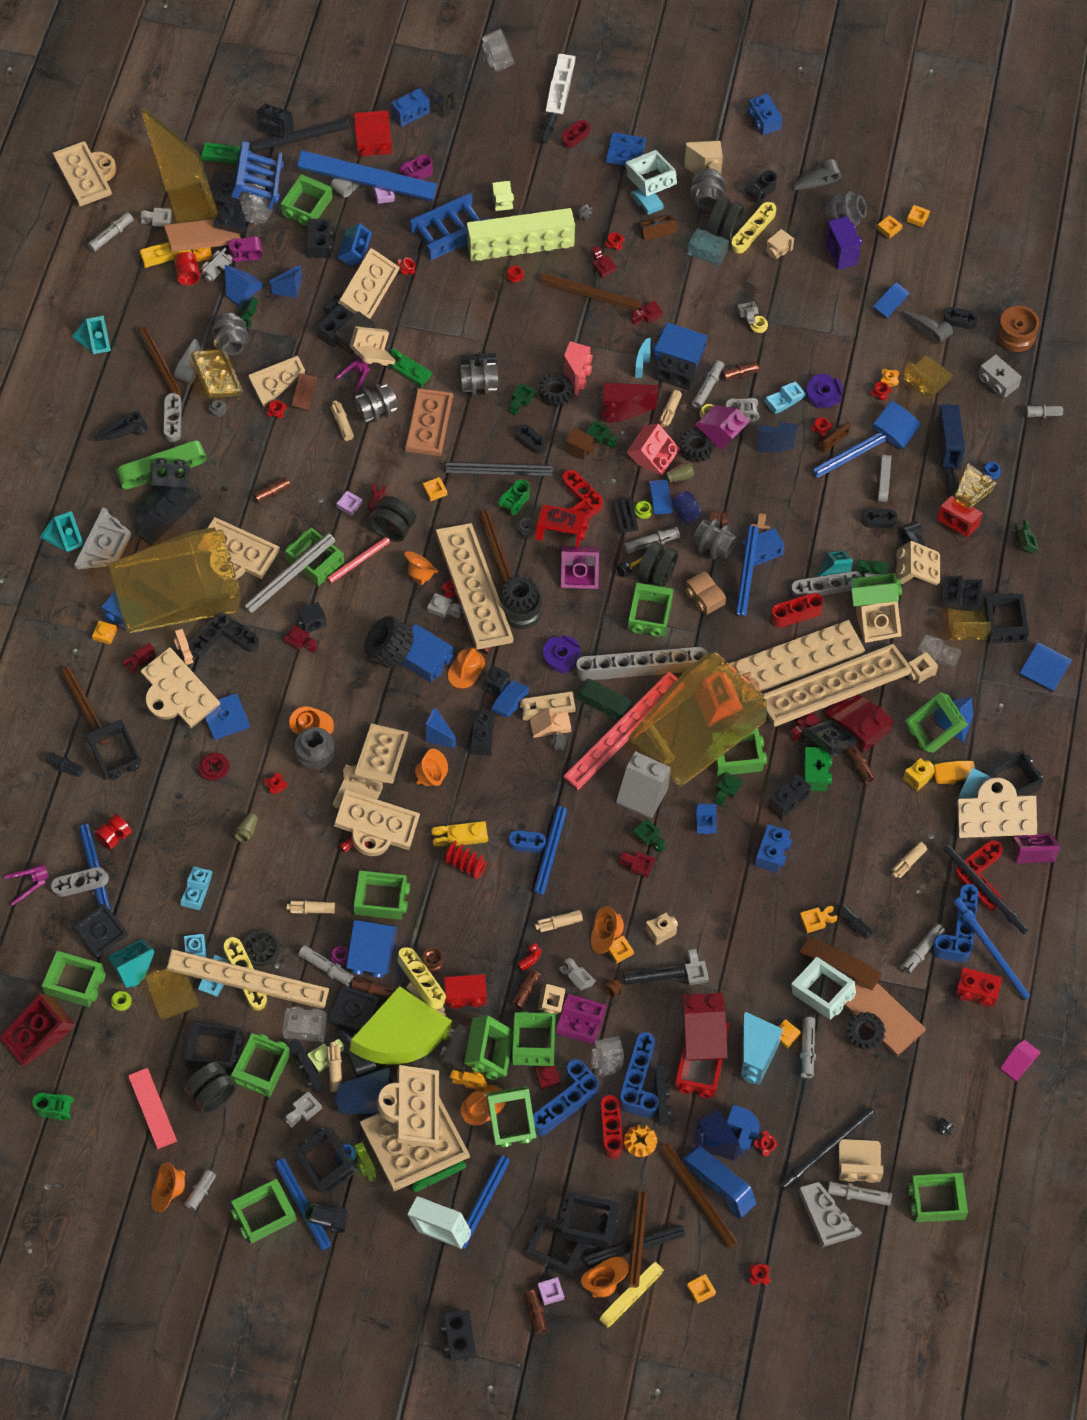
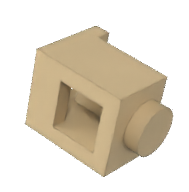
[766,229,794,259]
[907,652,938,684]
[645,913,678,945]
[537,984,565,1015]

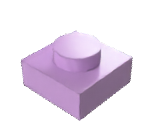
[373,187,395,204]
[336,491,362,516]
[538,1277,564,1305]

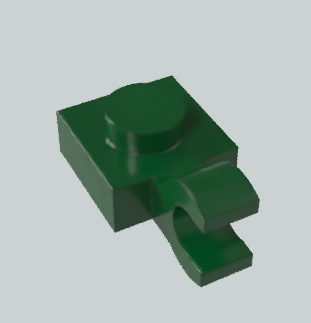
[237,297,258,329]
[509,383,536,416]
[585,420,618,449]
[1015,520,1039,553]
[855,559,889,575]
[715,772,743,806]
[633,819,666,853]

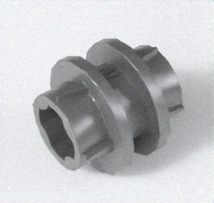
[690,168,726,210]
[825,191,867,226]
[211,313,249,355]
[460,359,498,396]
[355,383,398,423]
[693,519,737,559]
[295,727,334,769]

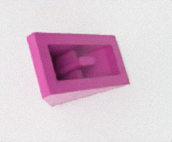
[1000,1040,1041,1082]

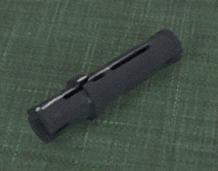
[623,964,685,985]

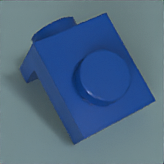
[696,804,717,834]

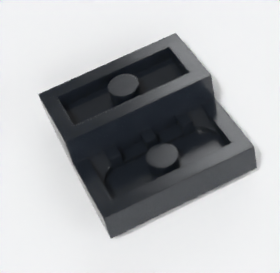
[942,575,984,611]

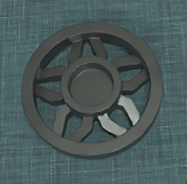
[242,930,279,967]

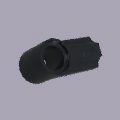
[305,1203,348,1233]

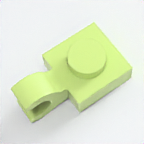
[307,1039,345,1073]

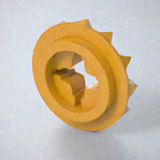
[624,1124,657,1157]

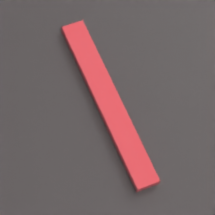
[563,672,683,790]

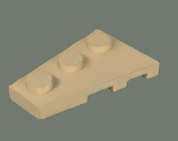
[248,356,305,408]

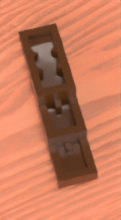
[799,937,882,990]

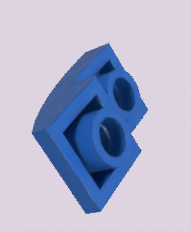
[873,282,910,319]
[649,480,672,514]
[491,681,529,718]

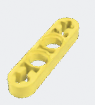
[731,202,776,253]
[224,937,267,1011]
[397,947,446,1009]
[599,1262,664,1328]

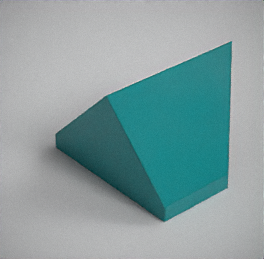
[71,315,111,354]
[40,511,84,552]
[816,550,853,577]

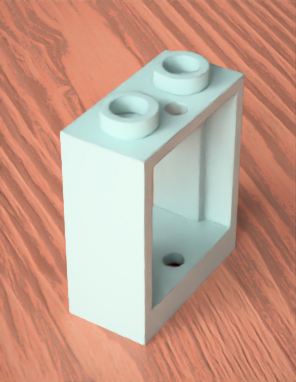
[626,150,677,196]
[791,957,856,1020]
[408,1196,471,1249]

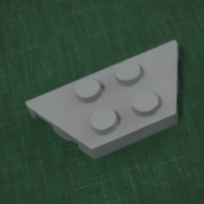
[74,508,131,569]

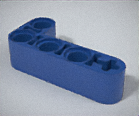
[932,884,978,962]
[620,1032,659,1118]
[533,1059,598,1136]
[682,1145,756,1219]

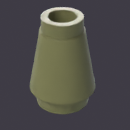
[666,462,695,483]
[234,813,258,843]

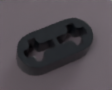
[943,307,978,329]
[516,424,545,454]
[862,509,898,528]

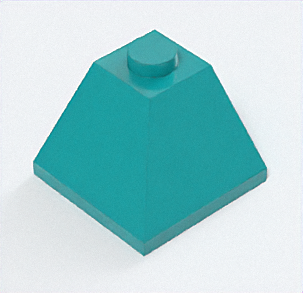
[107,938,154,988]

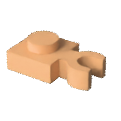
[173,629,193,665]

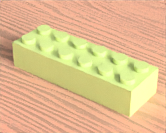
[467,208,575,261]

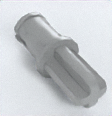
[1026,404,1063,419]
[184,1170,216,1211]

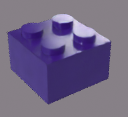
[825,216,862,270]

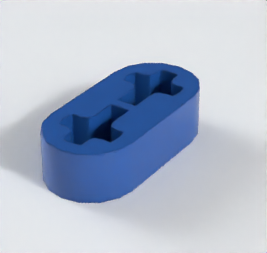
[509,831,546,853]

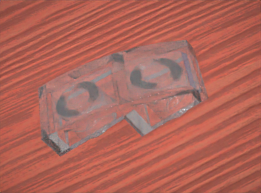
[918,635,962,668]

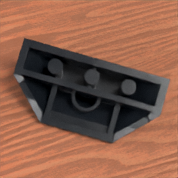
[136,486,201,546]

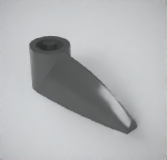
[793,159,841,190]
[904,312,953,344]
[174,339,201,384]

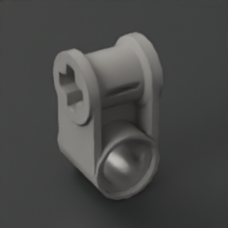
[331,178,361,198]
[725,398,760,422]

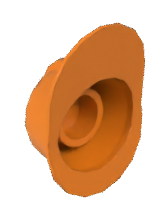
[404,551,438,585]
[448,647,485,689]
[289,706,334,735]
[415,748,448,786]
[591,906,624,954]
[461,1084,506,1126]
[151,1162,185,1212]
[581,1257,629,1298]

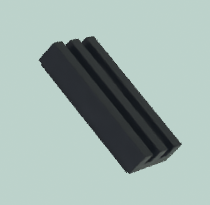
[613,497,638,533]

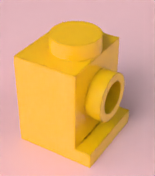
[903,758,935,791]

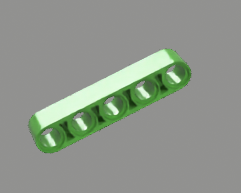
[116,441,207,489]

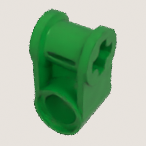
[498,480,530,516]
[32,1093,74,1121]

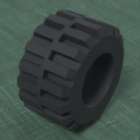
[364,616,414,668]

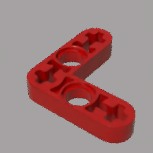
[563,470,603,520]
[955,840,1003,911]

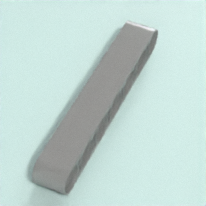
[576,647,707,681]

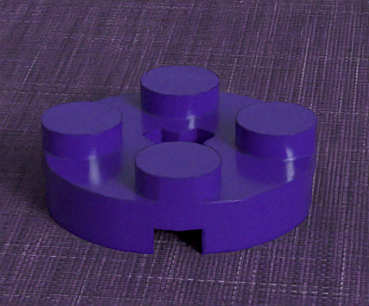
[806,374,843,408]
[543,635,581,673]

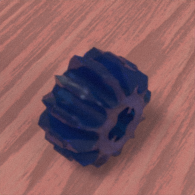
[672,491,702,523]

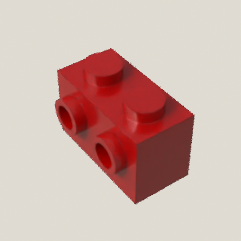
[937,496,983,537]
[955,967,1002,1007]
[445,974,487,1009]

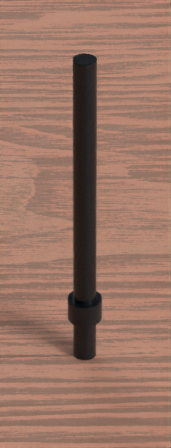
[943,844,1029,935]
[779,1107,875,1190]

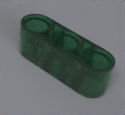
[576,679,633,721]

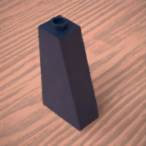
[938,404,965,469]

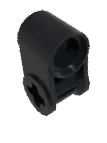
[745,170,777,203]

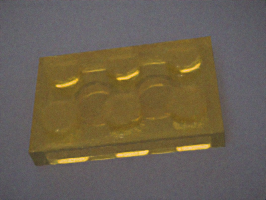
[191,350,243,398]

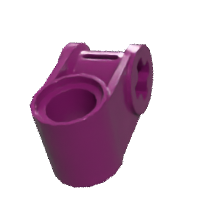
[399,155,433,180]
[229,237,263,262]

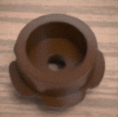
[603,979,622,998]

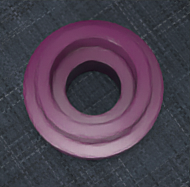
[331,946,349,966]

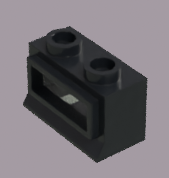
[256,103,295,138]

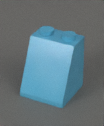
[741,1012,783,1085]

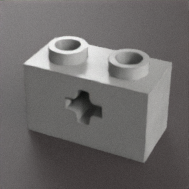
[978,355,1021,398]

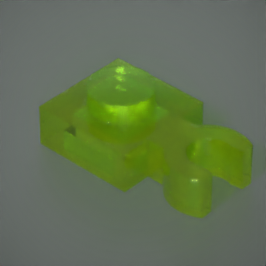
[355,1142,377,1182]

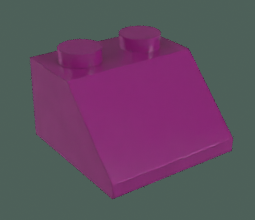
[696,405,750,450]
[561,546,599,589]

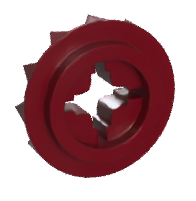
[198,753,230,782]

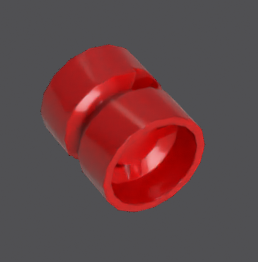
[174,252,200,286]
[94,814,132,850]

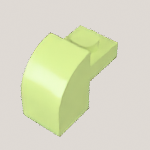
[491,181,514,211]

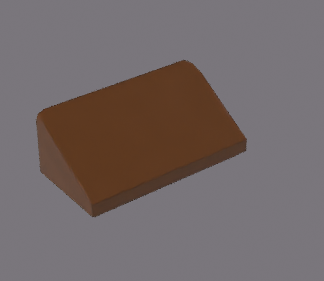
[638,215,677,241]
[815,422,851,453]

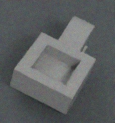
[141,208,172,227]
[737,301,758,324]
[427,593,462,618]
[685,949,709,986]
[559,958,595,990]
[286,1091,322,1128]

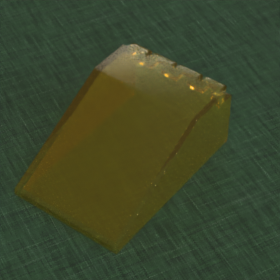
[141,109,218,223]
[108,527,241,634]
[629,652,767,787]

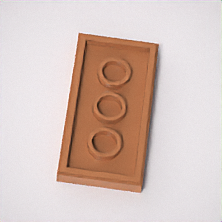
[164,219,241,252]
[405,388,453,456]
[844,983,926,1057]

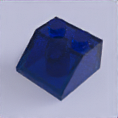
[694,1110,740,1161]

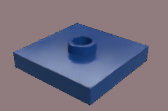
[205,693,250,740]

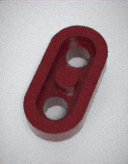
[562,120,590,148]

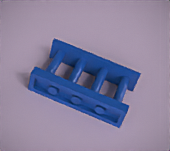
[231,141,284,210]
[410,193,489,260]

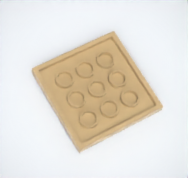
[360,1097,470,1191]

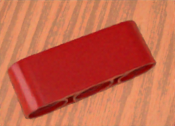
[770,593,824,628]
[600,1095,623,1159]

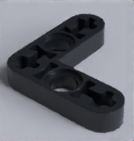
[188,612,259,657]

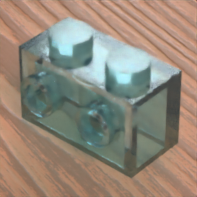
[688,228,729,267]

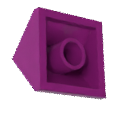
[1012,833,1060,863]

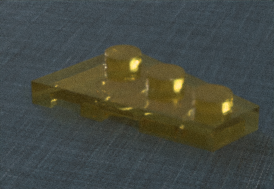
[954,464,997,509]

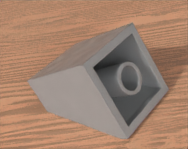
[616,751,671,819]

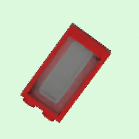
[675,1022,730,1098]

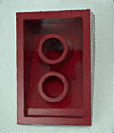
[602,383,658,423]
[824,694,894,753]
[681,993,727,1061]
[0,994,75,1066]

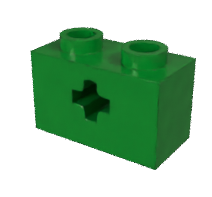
[803,747,832,791]

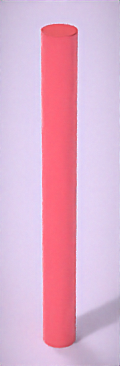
[327,537,390,583]

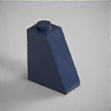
[334,1068,393,1114]

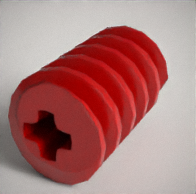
[443,840,488,879]

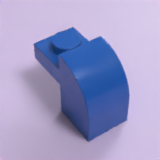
[726,1105,759,1157]

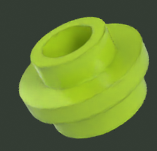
[634,501,653,519]
[111,991,132,1011]

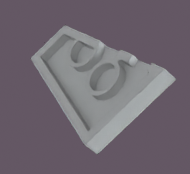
[798,1182,861,1247]

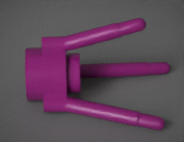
[335,355,370,394]
[3,864,49,906]

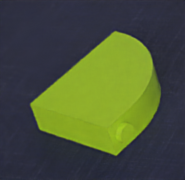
[350,986,452,1065]

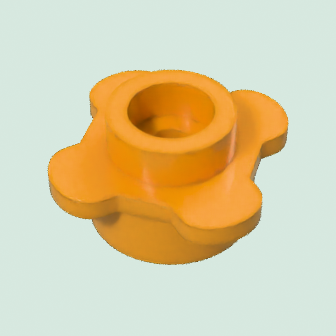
[881,369,899,387]

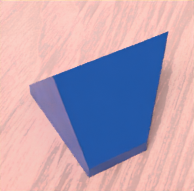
[225,265,264,307]
[269,265,302,298]
[935,697,973,743]
[425,708,456,748]

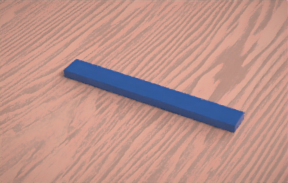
[297,150,437,202]

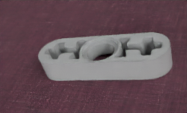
[164,393,182,442]
[878,454,891,502]
[51,867,109,897]

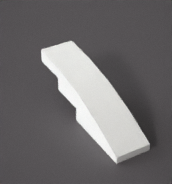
[546,54,575,115]

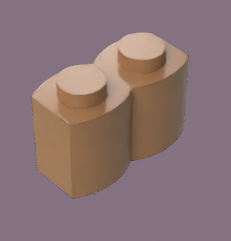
[685,571,726,615]

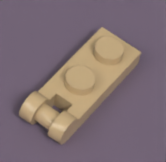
[519,692,576,721]

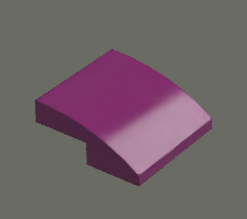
[555,994,607,1045]

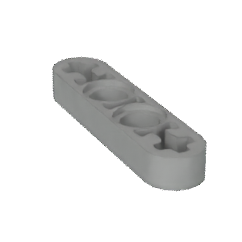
[791,571,863,598]

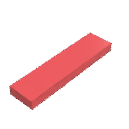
[128,1068,177,1149]

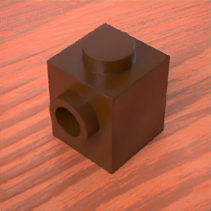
[565,428,595,460]

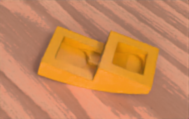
[934,761,975,784]

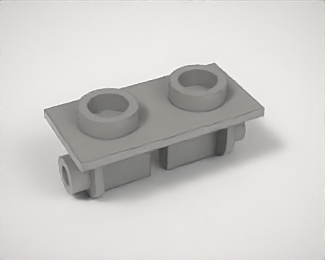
[200,248,232,282]

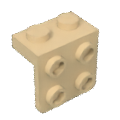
[349,326,395,366]
[896,541,940,585]
[333,764,383,810]
[839,1139,883,1183]

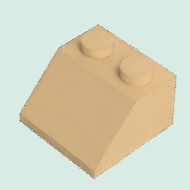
[684,141,723,175]
[856,601,901,643]

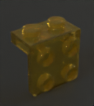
[903,356,952,399]
[947,606,991,640]
[145,969,198,1020]

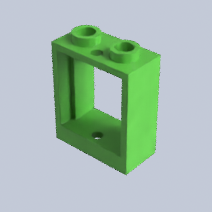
[281,174,332,226]
[285,527,344,586]
[851,573,902,606]
[628,583,674,637]
[905,692,968,753]
[711,728,767,776]
[354,871,410,920]
[42,951,106,1007]
[513,1011,556,1066]
[464,1015,514,1080]
[231,1033,290,1097]
[486,1086,536,1147]
[908,1173,968,1222]
[230,1179,296,1244]

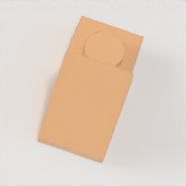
[530,708,571,738]

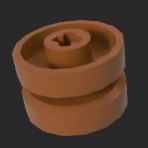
[997,306,1039,352]

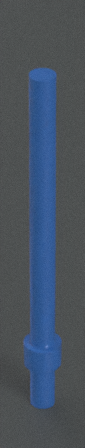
[953,897,1030,1000]

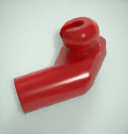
[339,836,370,853]
[518,943,542,971]

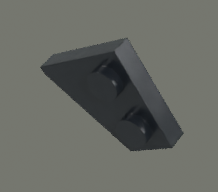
[213,202,246,235]

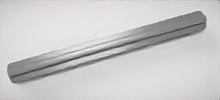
[245,533,335,613]

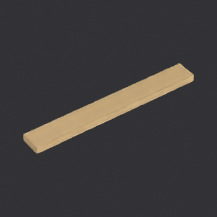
[166,949,329,1009]

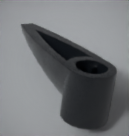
[94,411,148,441]
[898,521,926,547]
[337,1027,377,1078]

